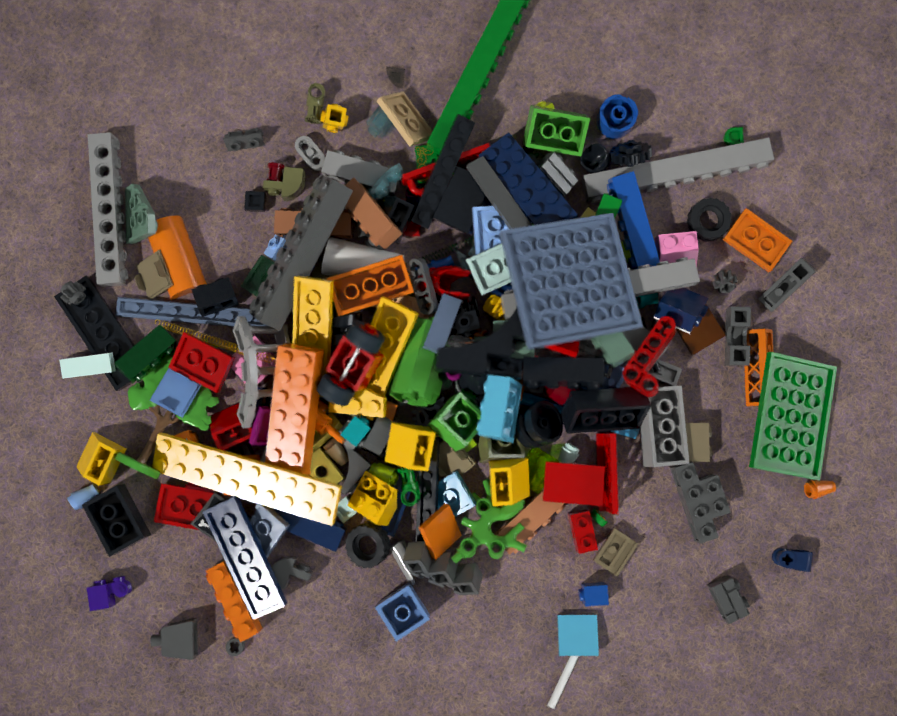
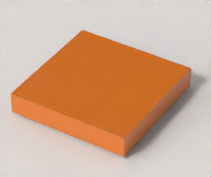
[419,503,462,560]

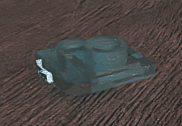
[371,163,404,199]

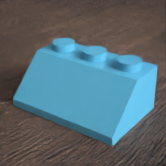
[477,375,522,443]

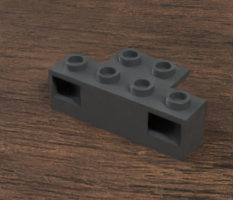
[670,462,731,544]

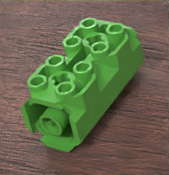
[389,317,452,407]

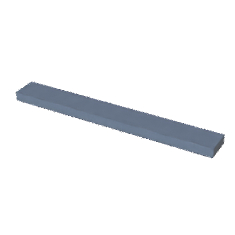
[115,297,268,327]

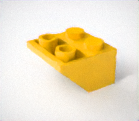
[384,422,435,471]
[76,432,127,486]
[489,458,530,506]
[347,471,397,526]

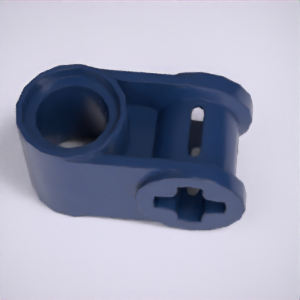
[772,548,813,572]

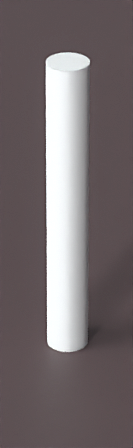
[547,656,579,709]

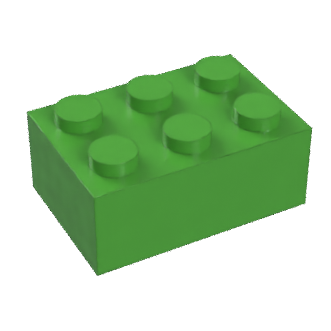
[523,105,590,156]

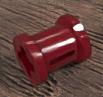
[267,162,285,182]

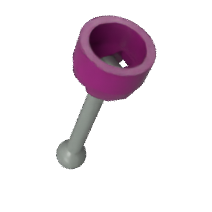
[446,372,462,394]

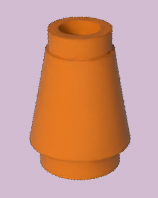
[804,480,836,499]

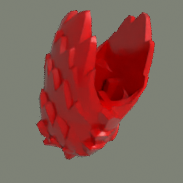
[410,266,471,304]

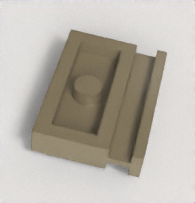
[593,527,638,577]

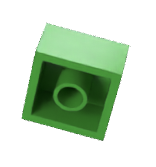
[428,392,482,451]

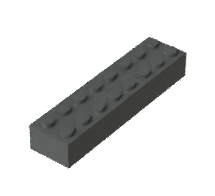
[249,175,353,331]

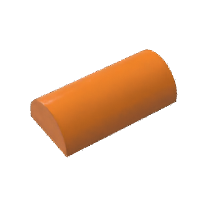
[148,215,207,300]

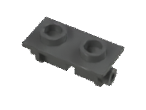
[223,128,265,151]

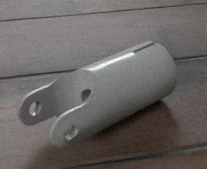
[390,539,424,585]

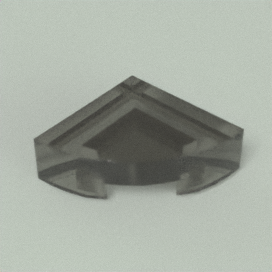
[386,67,405,89]

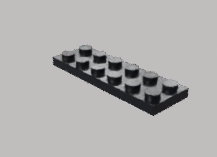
[54,275,150,391]

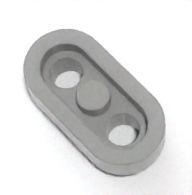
[295,136,325,171]

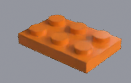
[722,208,793,273]

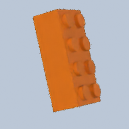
[326,255,414,316]

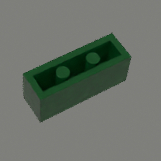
[114,324,177,384]

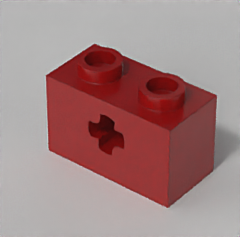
[568,509,598,554]

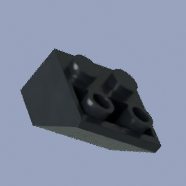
[377,194,415,244]

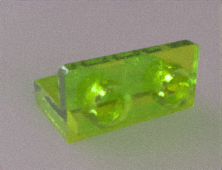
[526,448,559,494]

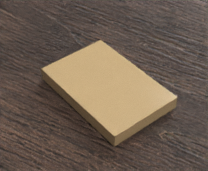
[376,91,433,147]

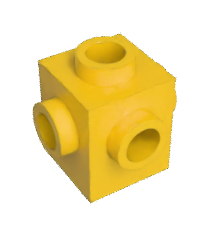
[320,104,348,133]

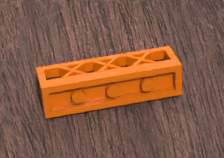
[744,328,774,406]

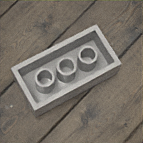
[640,386,689,467]

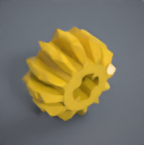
[483,295,504,321]

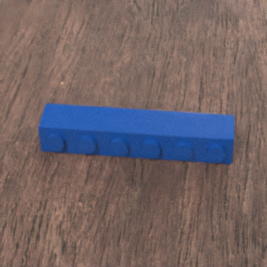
[607,171,660,270]

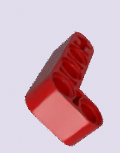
[623,316,676,397]

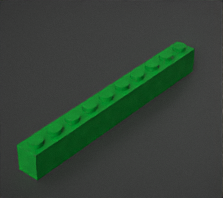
[427,0,531,155]

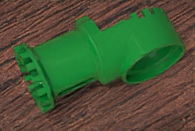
[397,468,421,506]

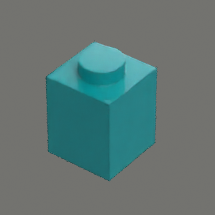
[340,415,371,447]

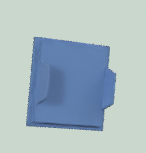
[150,368,202,418]

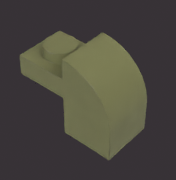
[263,167,306,201]

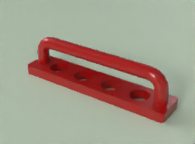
[401,143,490,196]

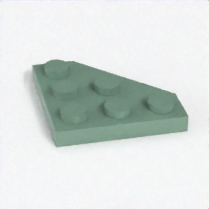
[125,184,158,244]

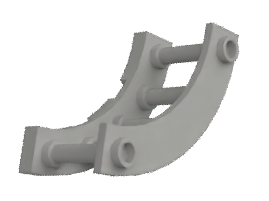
[233,316,290,428]

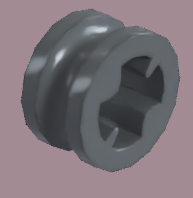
[226,637,245,656]

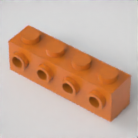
[206,561,263,642]

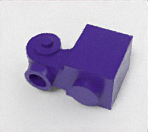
[87,576,132,611]

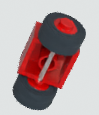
[317,321,385,406]

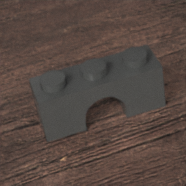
[725,307,751,367]

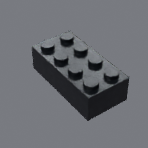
[561,387,652,434]

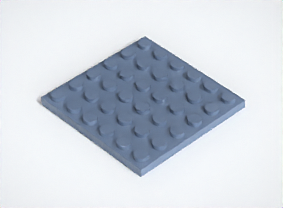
[499,213,643,350]

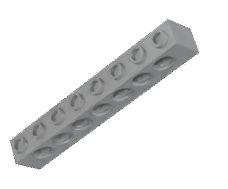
[88,132,128,287]

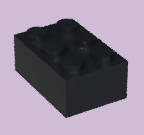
[82,484,151,557]

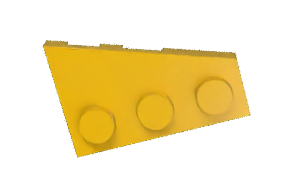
[329,388,387,418]

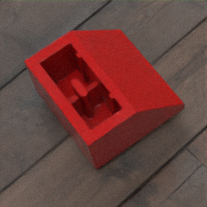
[210,403,254,451]

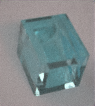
[366,106,393,138]

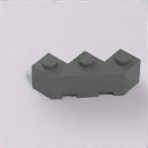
[402,541,483,595]

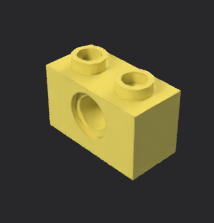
[310,448,345,484]

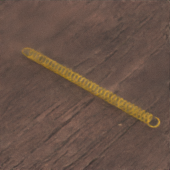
[155,320,276,363]

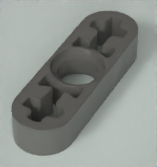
[407,258,439,315]

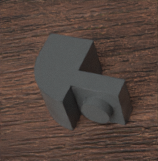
[272,556,313,589]

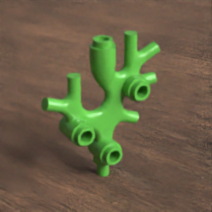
[451,479,527,563]

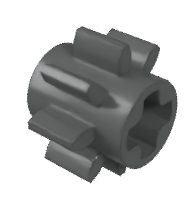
[712,270,738,293]
[60,281,86,305]

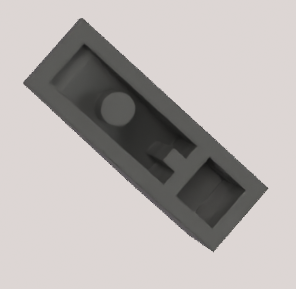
[758,258,817,312]

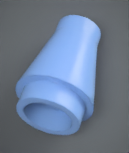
[67,484,99,510]

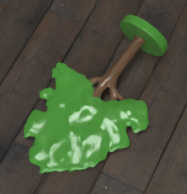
[114,339,219,479]

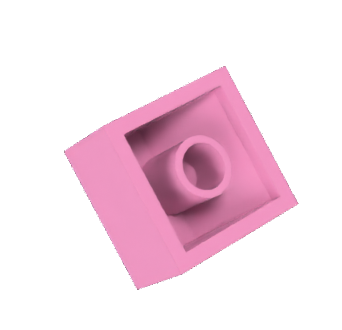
[654,231,699,267]

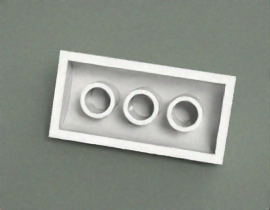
[321,237,404,277]

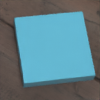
[557,615,599,656]

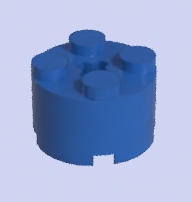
[596,94,638,139]

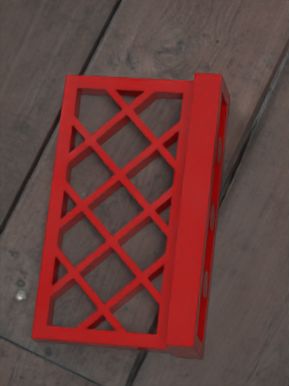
[596,433,618,514]

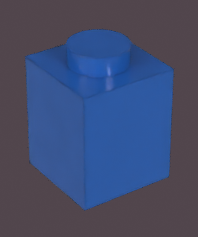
[578,582,609,607]

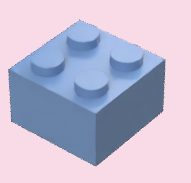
[375,582,430,641]

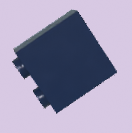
[654,288,709,334]

